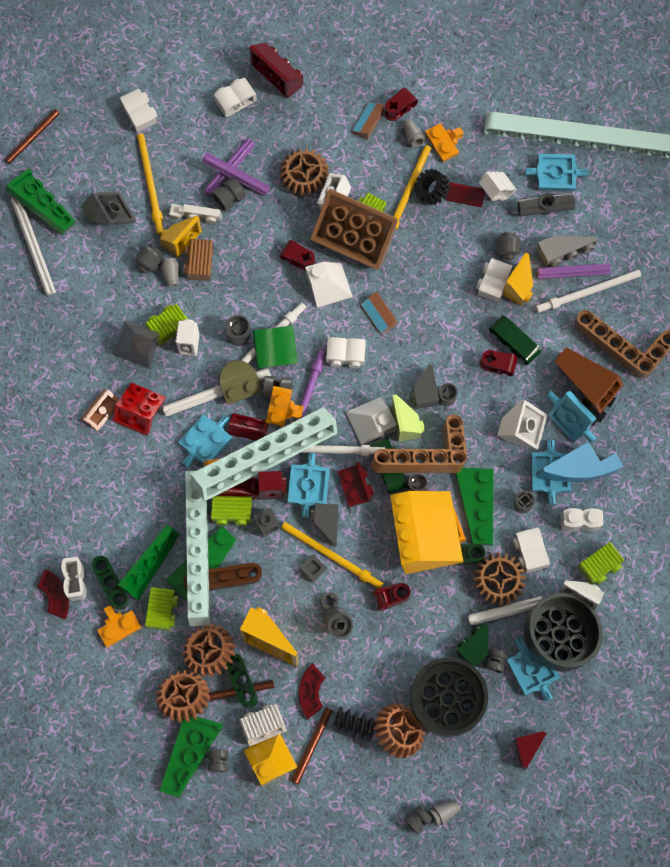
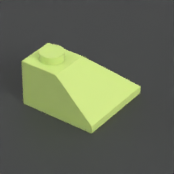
[391,394,424,442]

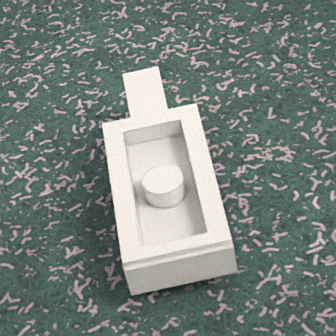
[169,204,222,224]

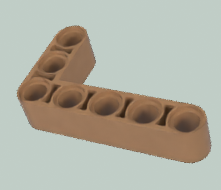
[575,310,670,379]
[371,414,467,473]

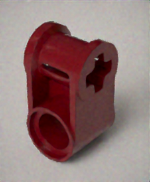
[385,87,418,121]
[279,240,316,271]
[480,350,518,377]
[372,583,411,611]

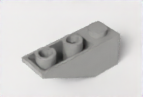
[536,235,598,267]

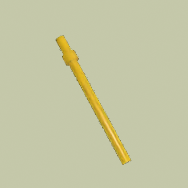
[137,133,164,235]
[393,145,431,230]
[281,522,384,589]

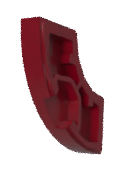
[37,569,69,620]
[299,663,326,720]

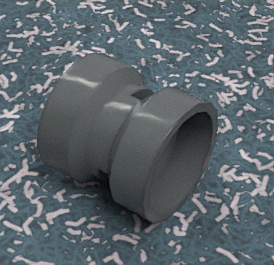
[438,383,458,406]
[408,474,428,491]
[514,491,535,513]
[484,648,508,673]
[208,750,229,772]
[404,805,433,835]

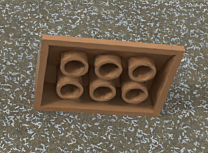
[310,189,398,270]

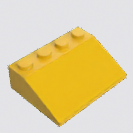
[390,491,463,574]
[240,607,299,667]

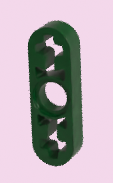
[226,653,258,708]

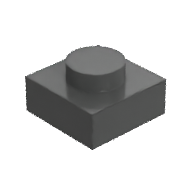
[300,554,327,583]

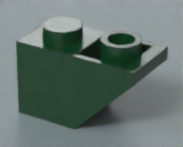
[456,623,489,667]

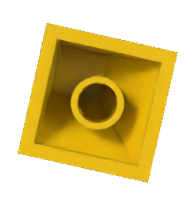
[160,215,202,258]
[502,253,533,306]
[243,734,298,787]

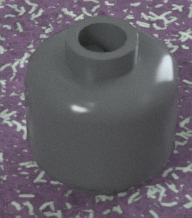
[497,232,521,260]
[135,244,163,273]

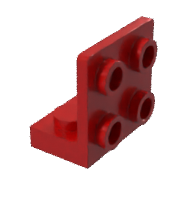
[113,383,165,435]

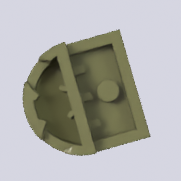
[218,360,263,405]

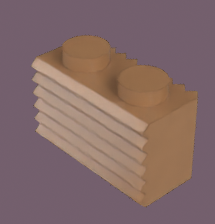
[184,239,214,281]

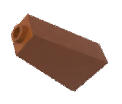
[555,347,624,414]

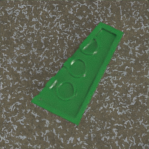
[5,168,75,235]
[456,468,493,546]
[118,525,180,601]
[166,526,236,603]
[160,716,224,798]

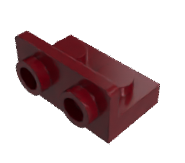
[337,462,374,508]

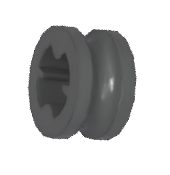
[321,592,339,610]

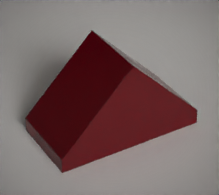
[514,731,547,770]

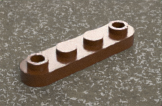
[183,563,262,591]

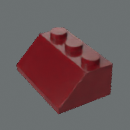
[249,42,303,98]

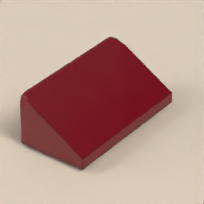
[446,182,485,208]
[227,413,269,441]
[218,477,258,500]

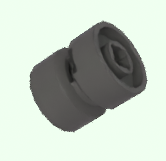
[211,177,246,212]
[226,315,251,346]
[263,375,293,401]
[323,607,353,638]

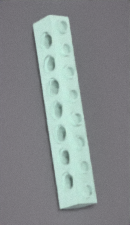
[191,407,337,501]
[185,471,210,626]

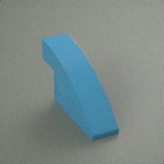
[536,442,623,482]

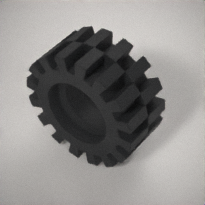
[414,169,450,205]

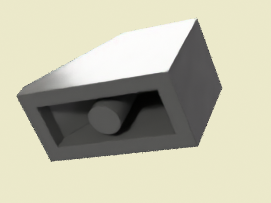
[410,365,439,409]
[310,503,338,546]

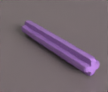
[204,138,255,197]
[202,153,270,196]
[537,263,611,279]

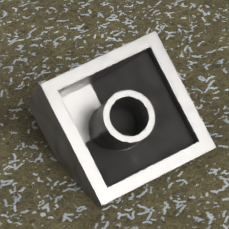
[81,191,136,225]
[115,320,160,368]

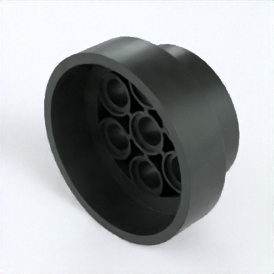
[524,593,603,672]
[410,658,488,737]

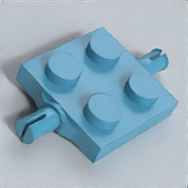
[525,154,589,191]
[546,391,597,443]
[178,414,233,468]
[531,440,571,505]
[288,453,330,518]
[506,637,561,701]

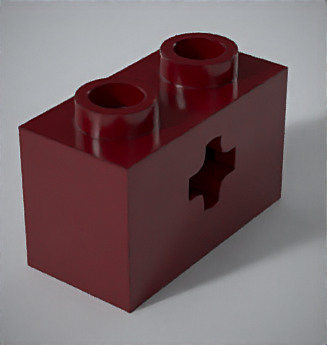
[258,471,286,500]

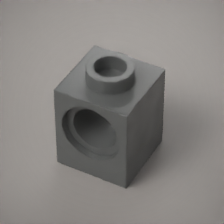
[254,507,280,537]

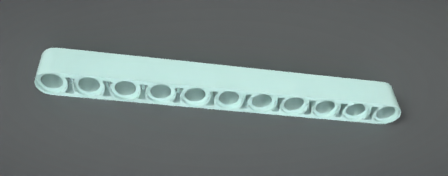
[484,112,670,158]

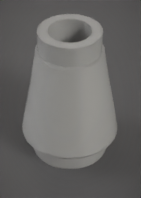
[403,120,425,147]
[160,258,179,287]
[429,800,461,826]

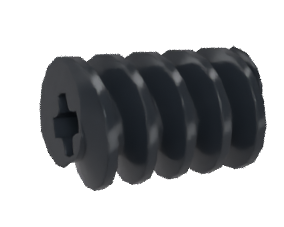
[333,706,376,743]

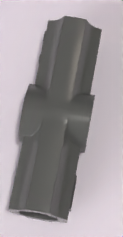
[517,193,575,217]

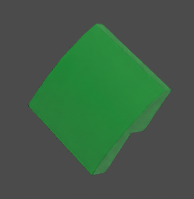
[253,326,298,368]

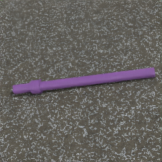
[295,349,326,421]

